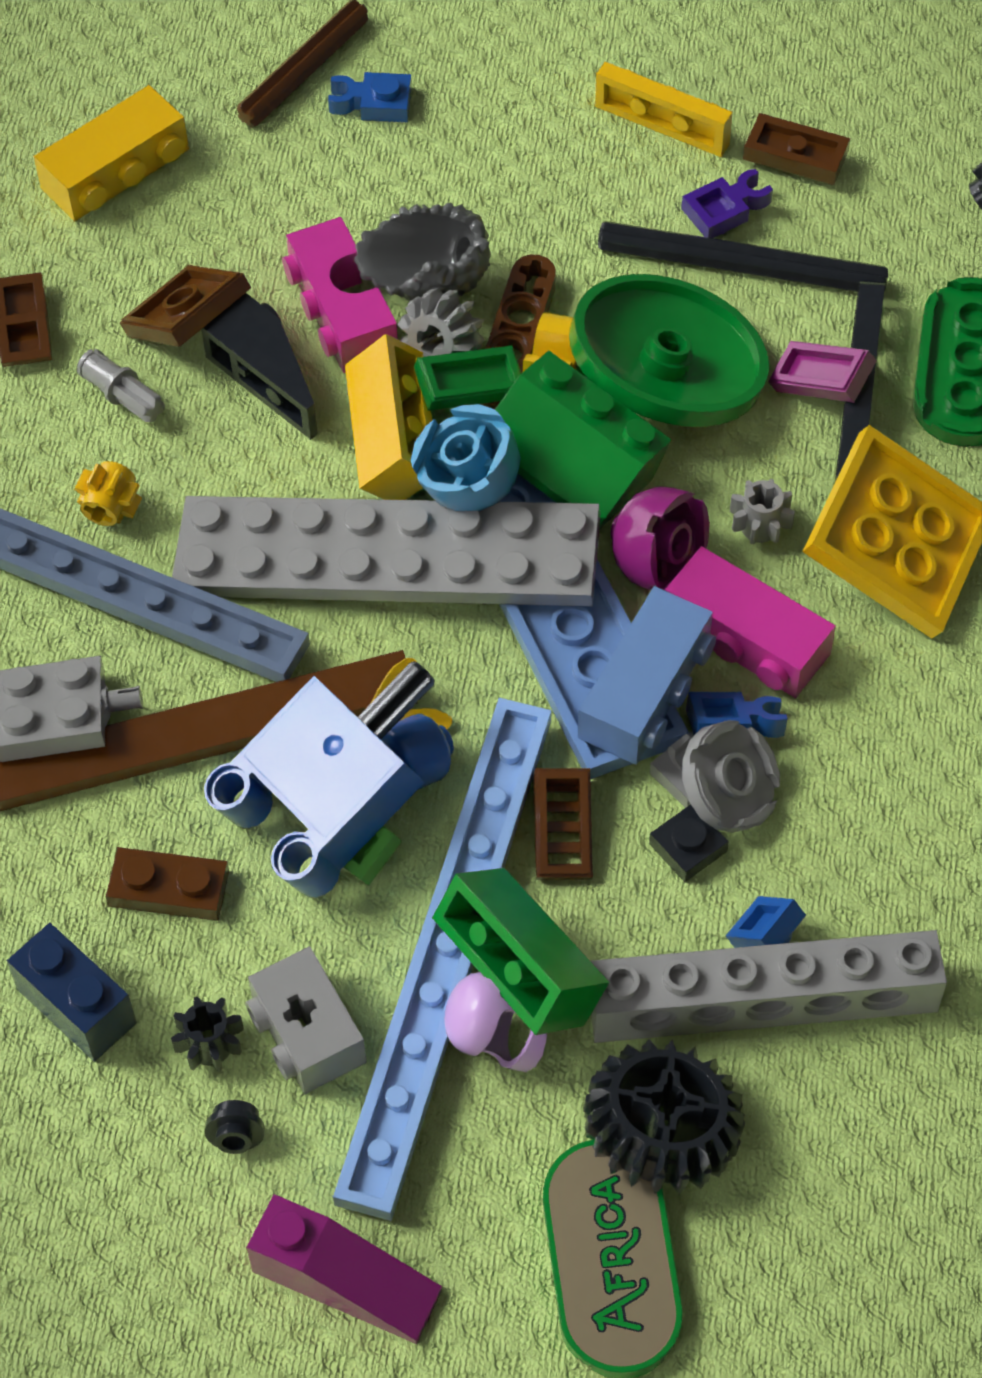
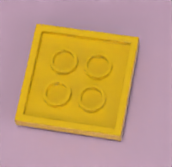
[802,425,982,639]

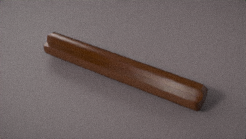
[237,0,369,127]

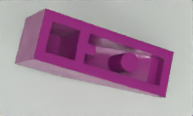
[246,1194,442,1344]

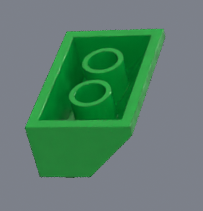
[495,350,671,530]

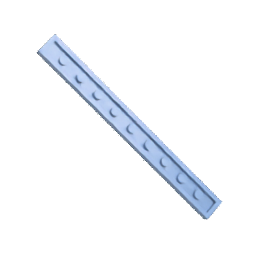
[333,698,551,1221]

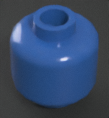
[381,714,454,789]

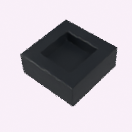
[649,804,729,882]

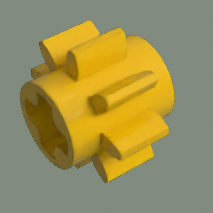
[74,461,142,526]

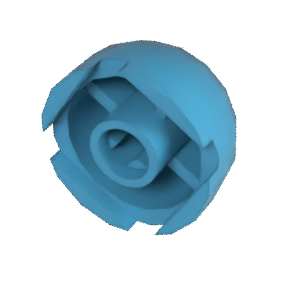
[411,404,521,512]

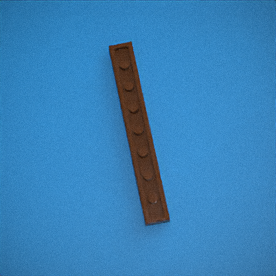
[0,650,418,811]

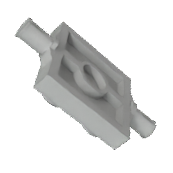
[0,656,143,762]

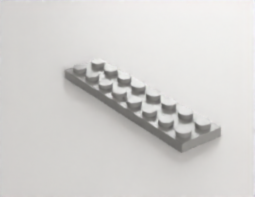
[172,496,601,606]

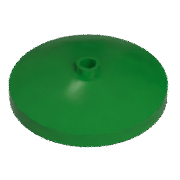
[569,274,769,427]

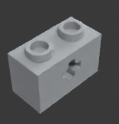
[245,946,367,1094]

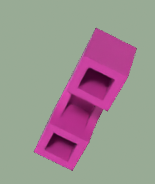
[282,217,398,373]

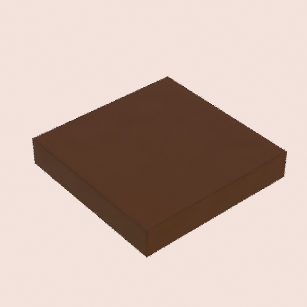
[120,265,251,347]

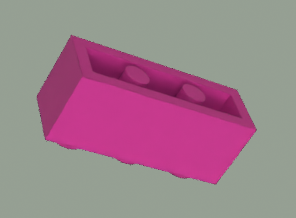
[665,546,836,698]

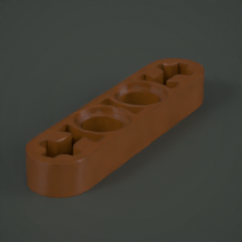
[475,254,556,409]

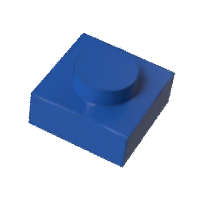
[726,896,806,948]

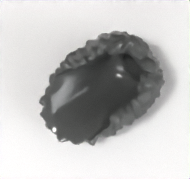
[354,203,491,301]

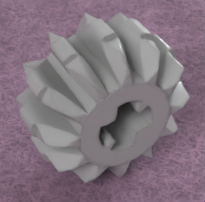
[397,288,486,357]

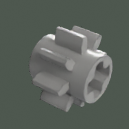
[730,479,795,544]

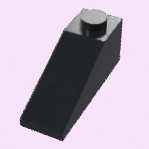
[201,293,318,440]

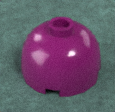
[611,487,710,590]

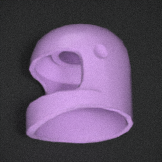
[444,972,547,1072]

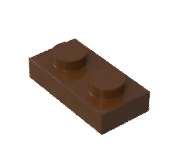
[743,113,851,185]
[105,847,229,921]

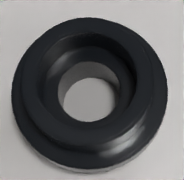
[205,1100,265,1154]

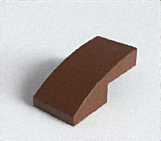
[0,272,52,367]

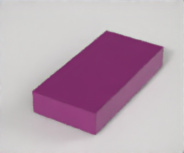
[768,341,877,403]

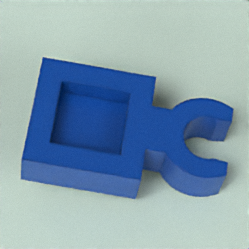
[328,72,412,122]
[686,692,788,738]

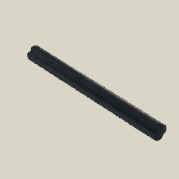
[598,221,889,292]

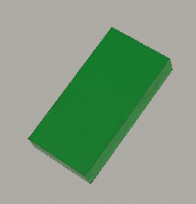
[414,346,521,411]

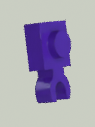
[681,169,773,238]

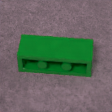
[432,868,610,1035]

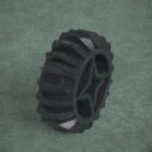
[583,1039,745,1195]

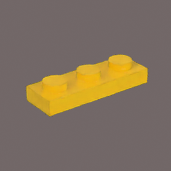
[595,62,733,157]

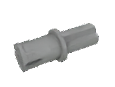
[77,349,165,422]

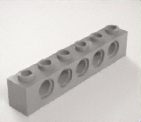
[591,930,947,1043]

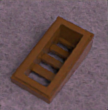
[533,768,593,880]

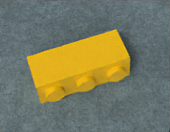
[33,85,189,222]
[345,334,432,500]

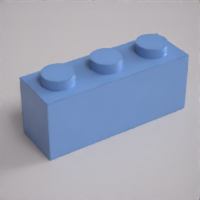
[578,586,716,765]

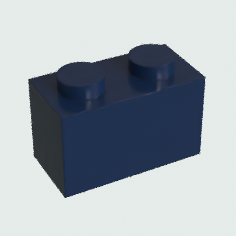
[6,922,137,1062]

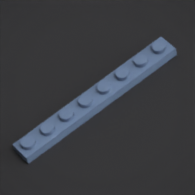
[0,508,310,682]

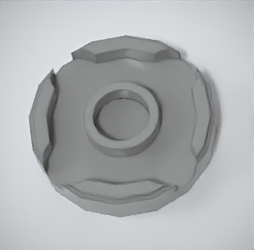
[682,720,780,833]

